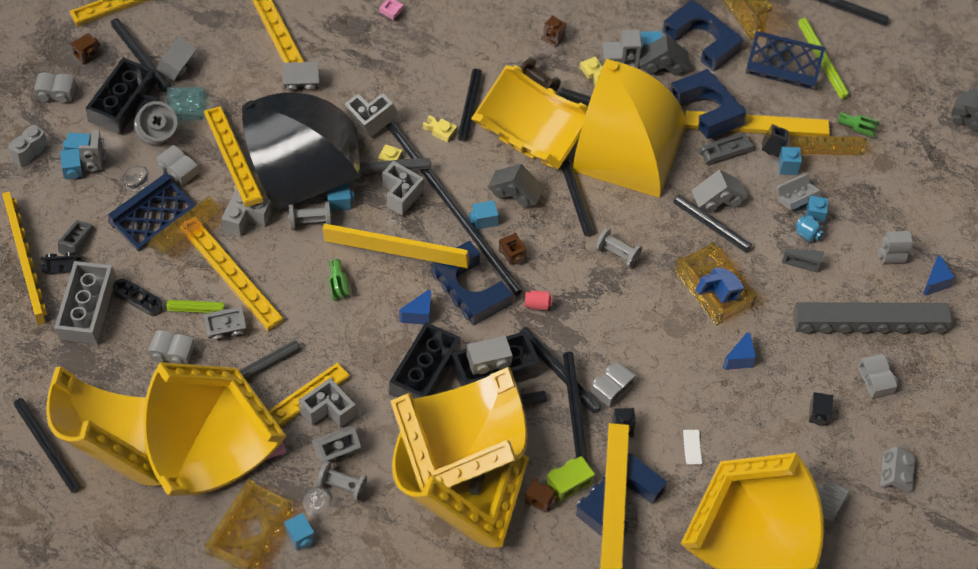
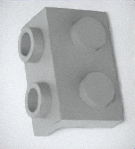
[79,130,107,172]
[776,173,821,210]
[203,306,247,340]
[880,446,915,493]

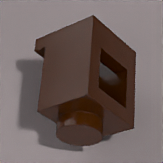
[541,15,567,47]
[71,33,101,65]
[498,233,527,265]
[524,477,558,513]

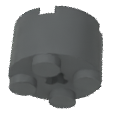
[951,89,978,131]

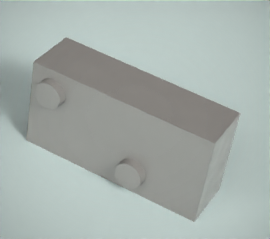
[54,261,117,344]

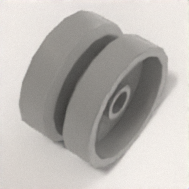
[134,101,177,145]

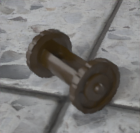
[520,58,561,92]

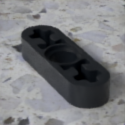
[113,279,163,316]

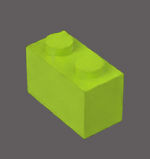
[546,456,595,503]

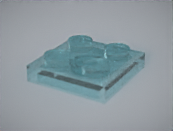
[166,87,204,120]

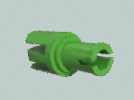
[837,112,880,138]
[328,259,351,301]

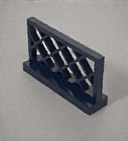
[745,31,825,90]
[108,172,196,251]

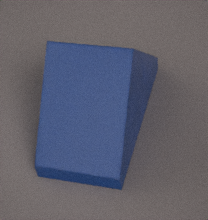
[923,255,954,295]
[399,289,431,324]
[723,332,756,370]

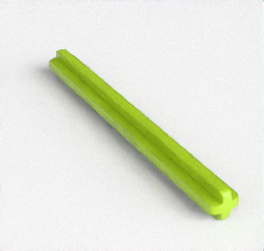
[798,17,849,99]

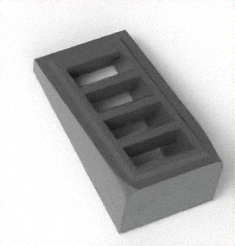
[58,220,94,255]
[782,249,824,272]

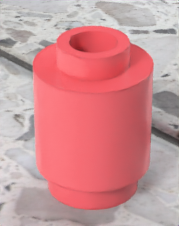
[525,290,553,311]

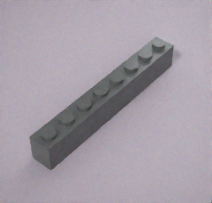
[793,302,952,334]

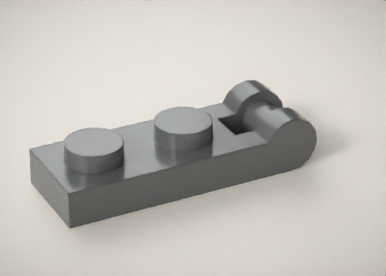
[699,133,753,166]

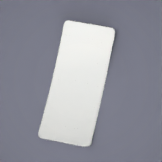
[683,430,702,464]

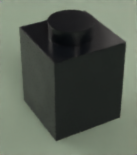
[762,124,789,157]
[809,392,834,425]

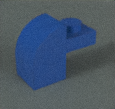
[696,268,744,303]

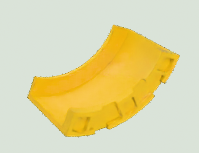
[471,65,588,170]

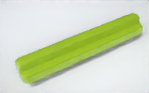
[167,300,225,313]

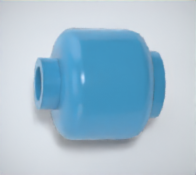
[795,215,824,242]

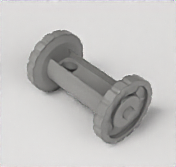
[288,202,332,230]
[595,227,642,268]
[316,461,368,502]

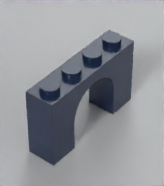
[662,0,744,72]
[671,69,746,140]
[430,240,513,326]
[576,453,667,536]

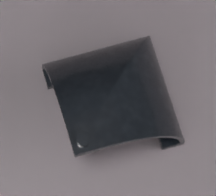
[242,92,361,212]

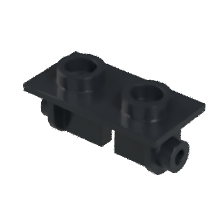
[40,252,82,274]

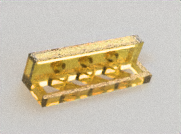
[790,136,867,155]
[147,196,221,255]

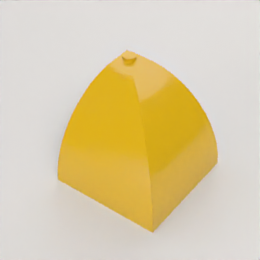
[573,59,686,198]
[143,362,286,496]
[46,366,161,486]
[390,367,527,493]
[392,431,529,548]
[681,453,824,569]

